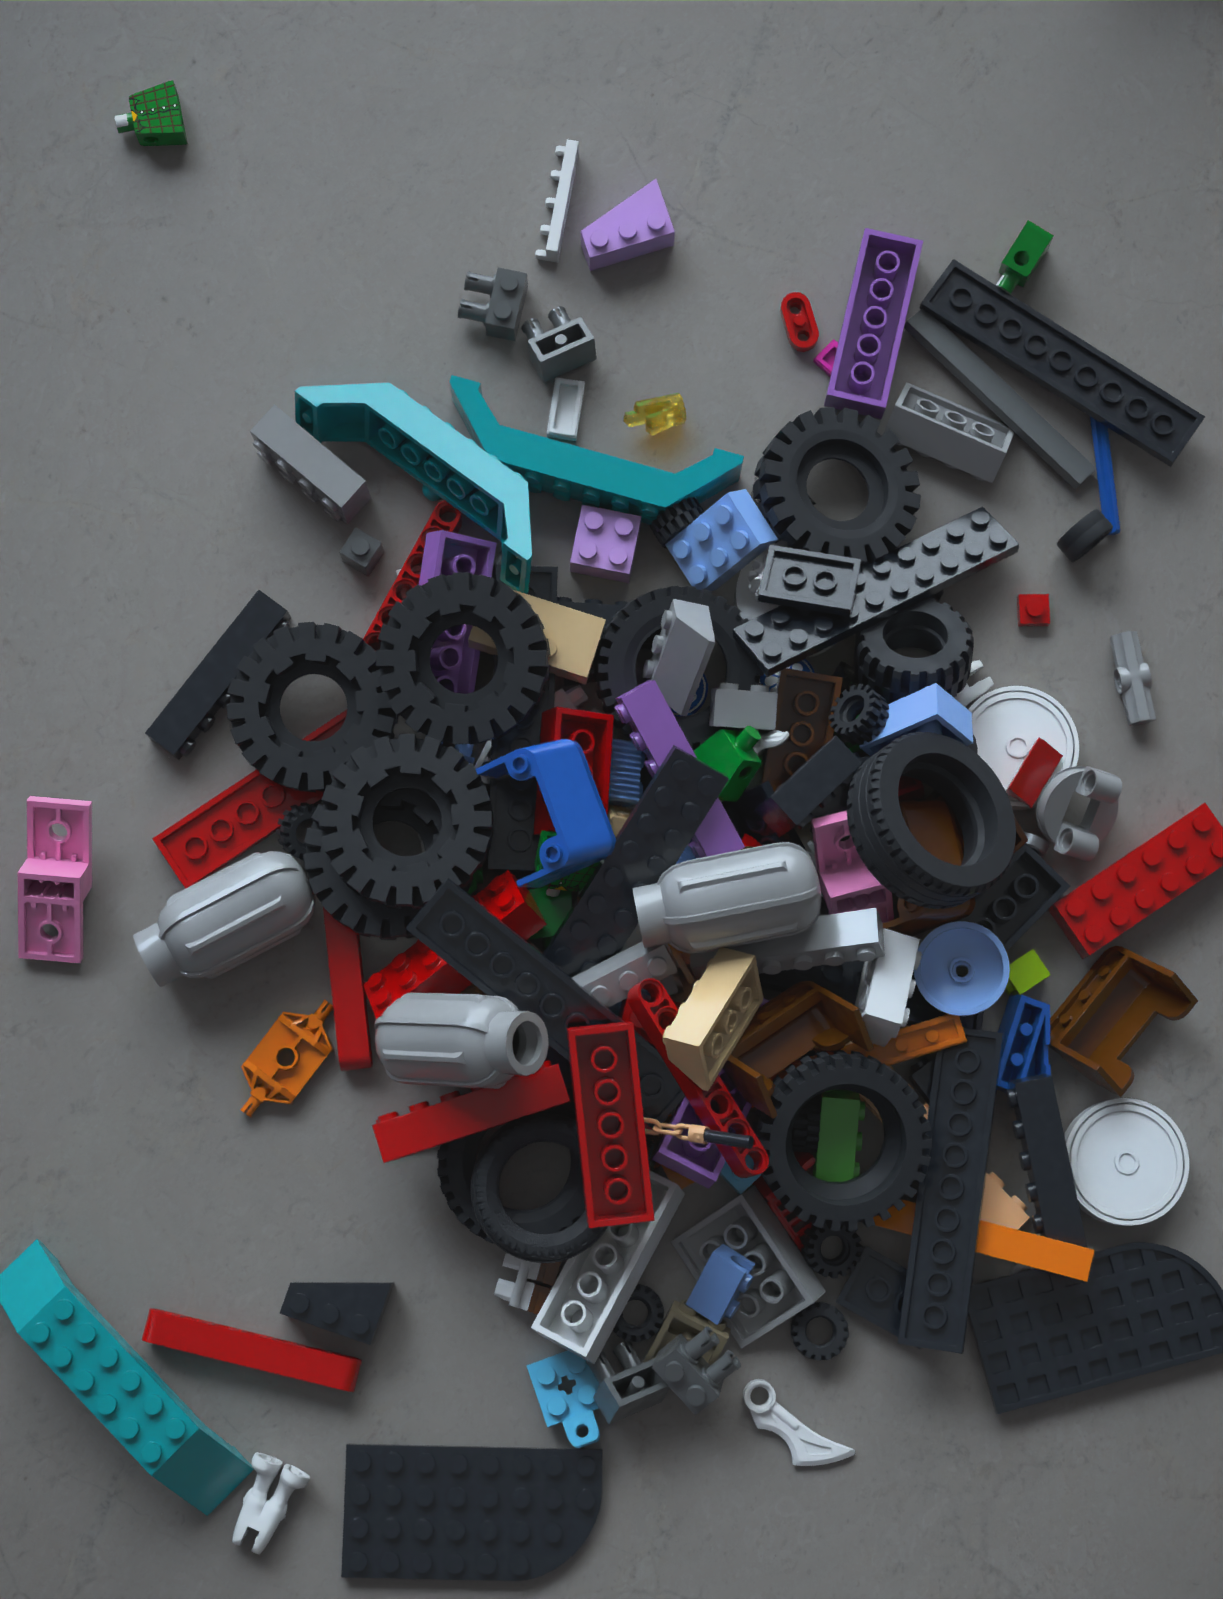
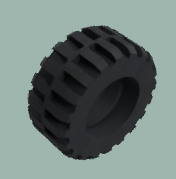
[854,597,974,704]

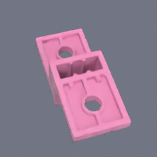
[17,796,92,963]
[811,810,894,923]

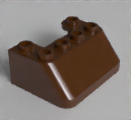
[1048,946,1198,1098]

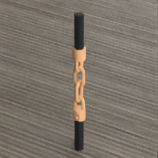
[565,1107,754,1149]

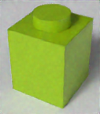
[1005,949,1051,995]

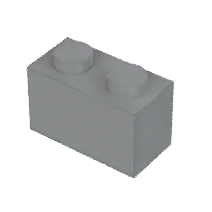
[709,683,778,730]

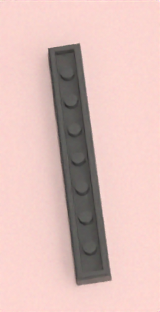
[904,309,1097,489]

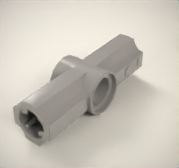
[1110,631,1156,726]

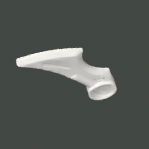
[743,1379,855,1466]

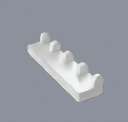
[535,139,579,263]

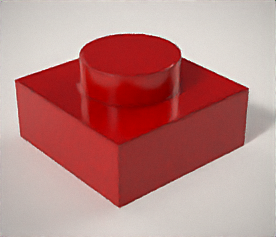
[1017,594,1050,627]

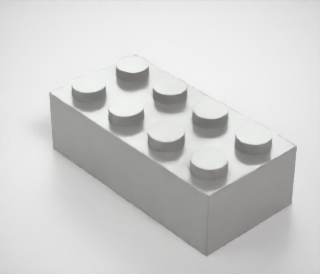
[250,404,371,525]

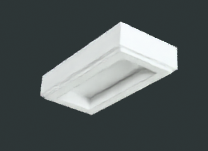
[547,377,585,441]

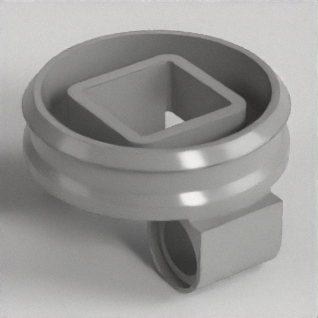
[1036,766,1122,861]

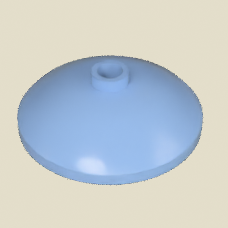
[914,921,1010,1016]

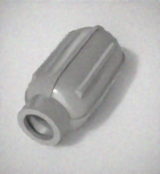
[632,842,821,954]
[133,851,316,987]
[374,993,549,1089]

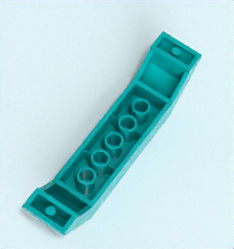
[449,375,744,525]
[295,382,532,594]
[0,1239,254,1516]

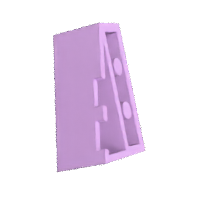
[581,179,675,271]

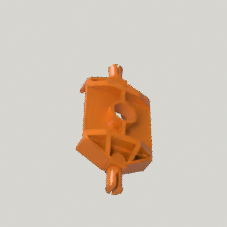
[240,999,334,1118]

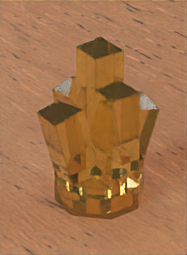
[623,392,686,436]

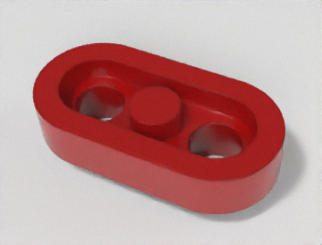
[780,292,819,352]

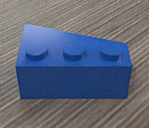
[997,994,1051,1093]

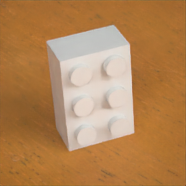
[855,928,922,1047]

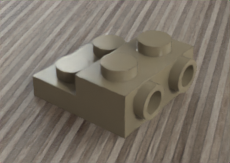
[643,1300,731,1365]

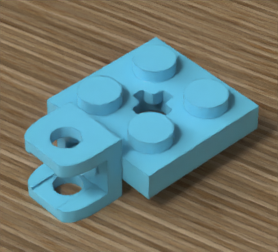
[527,1350,600,1449]

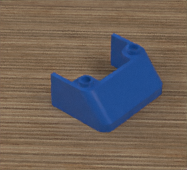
[476,739,616,888]

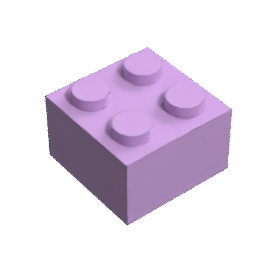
[570,505,642,583]

